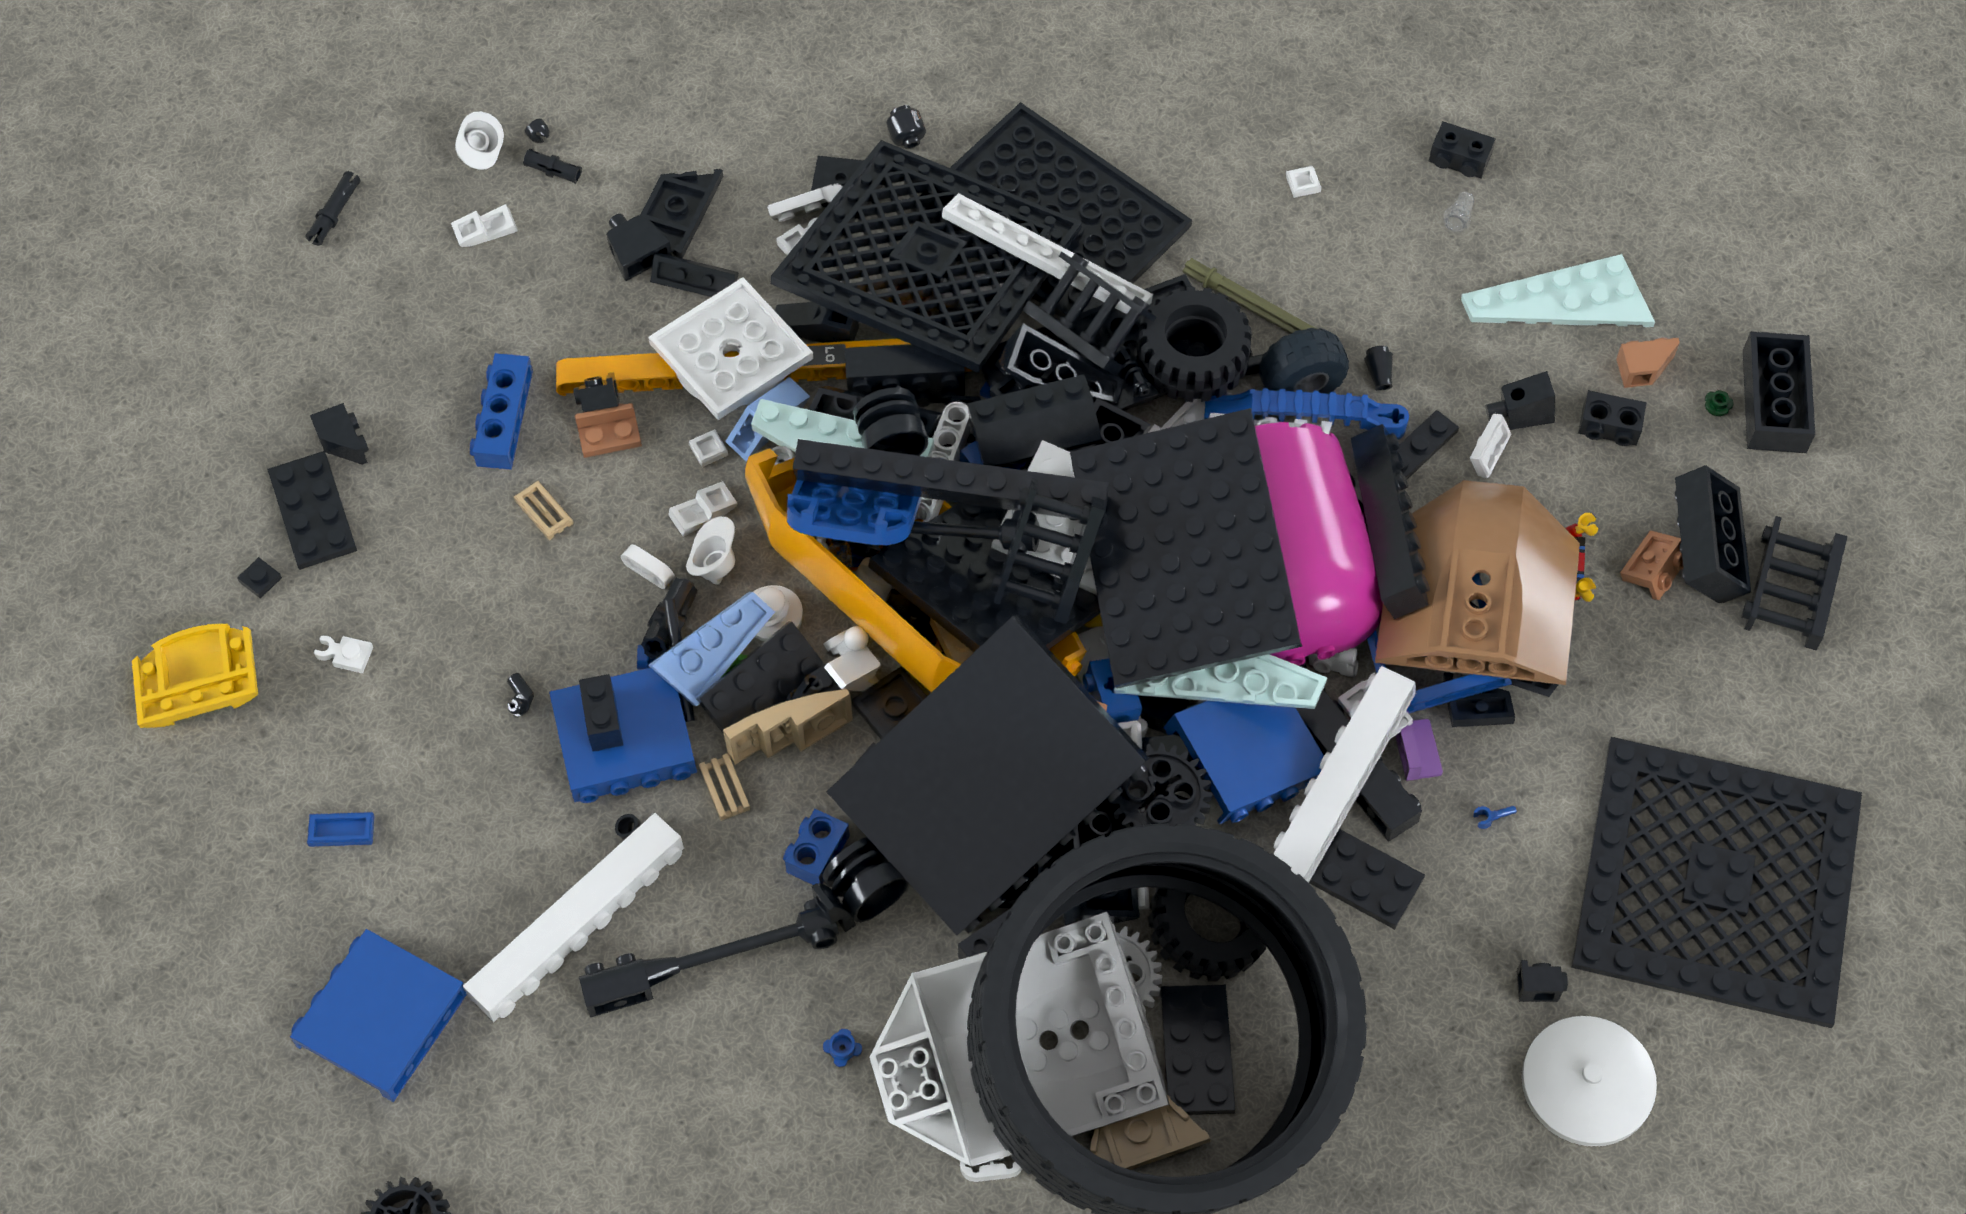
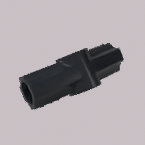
[641,578,698,659]

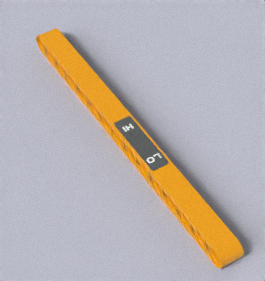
[556,338,981,396]

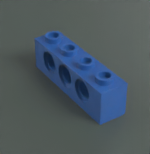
[470,353,533,470]

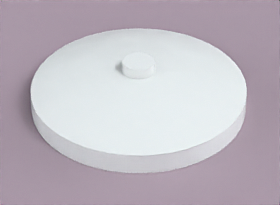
[1522,1016,1657,1146]

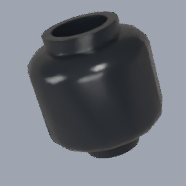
[886,105,926,149]

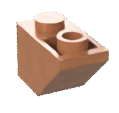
[1616,338,1680,388]

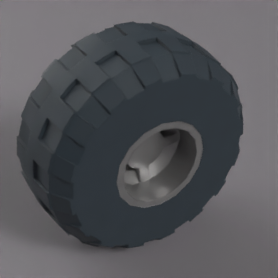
[1259,328,1349,394]

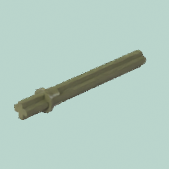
[1182,258,1317,334]

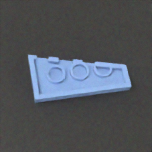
[648,592,775,706]

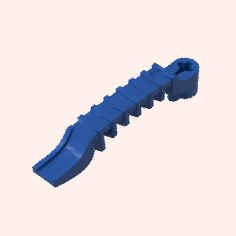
[1204,388,1409,440]

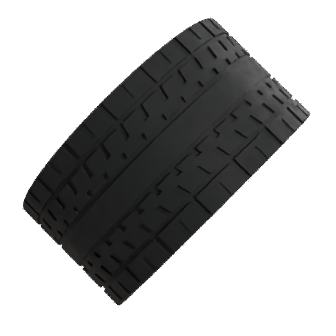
[967,823,1367,1214]

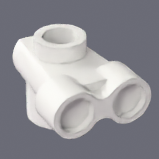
[1308,648,1358,677]

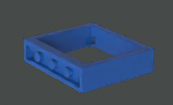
[1367,573,1512,713]

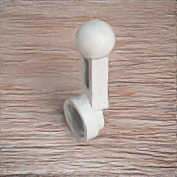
[823,626,869,656]

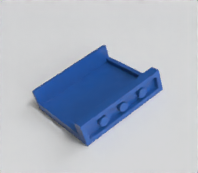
[549,668,697,803]
[1164,701,1324,824]
[290,929,467,1102]

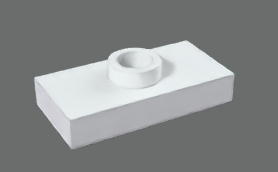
[1470,414,1511,478]

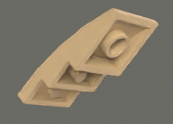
[723,689,853,765]

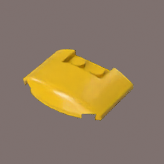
[132,624,258,728]

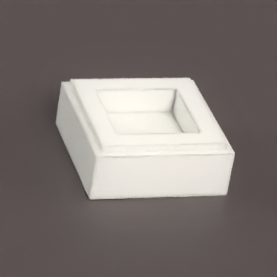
[1286,166,1321,198]
[689,429,728,467]

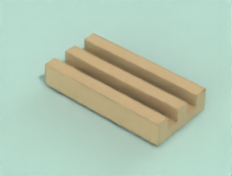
[514,481,573,540]
[699,753,750,821]

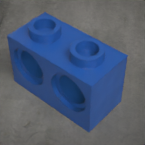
[783,809,850,885]

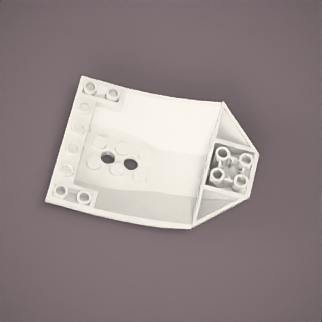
[869,912,1169,1166]

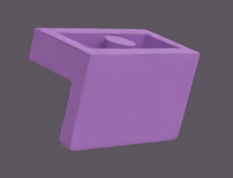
[1395,711,1443,781]

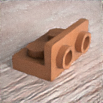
[575,403,642,458]
[1620,530,1684,600]

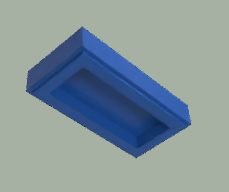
[307,812,374,847]

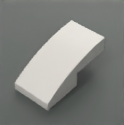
[451,204,518,247]
[668,481,737,537]

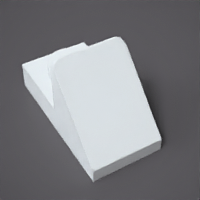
[824,646,881,692]

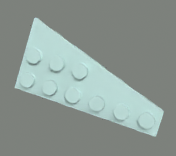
[1461,254,1655,327]
[751,399,934,457]
[1114,654,1327,709]

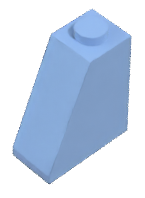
[725,377,810,461]

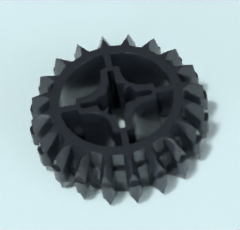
[361,1177,451,1214]

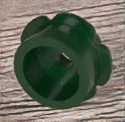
[1705,390,1734,416]

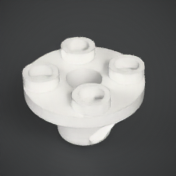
[754,585,803,641]

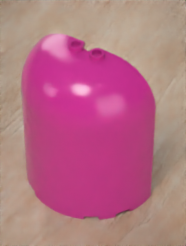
[1255,422,1383,666]

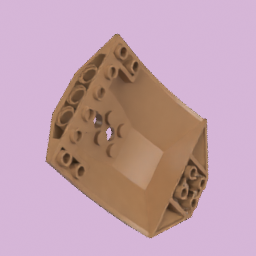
[1375,480,1580,685]

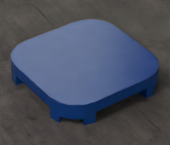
[787,480,921,545]

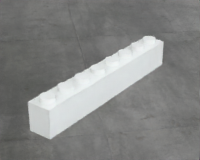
[1274,666,1416,883]
[463,813,684,1022]

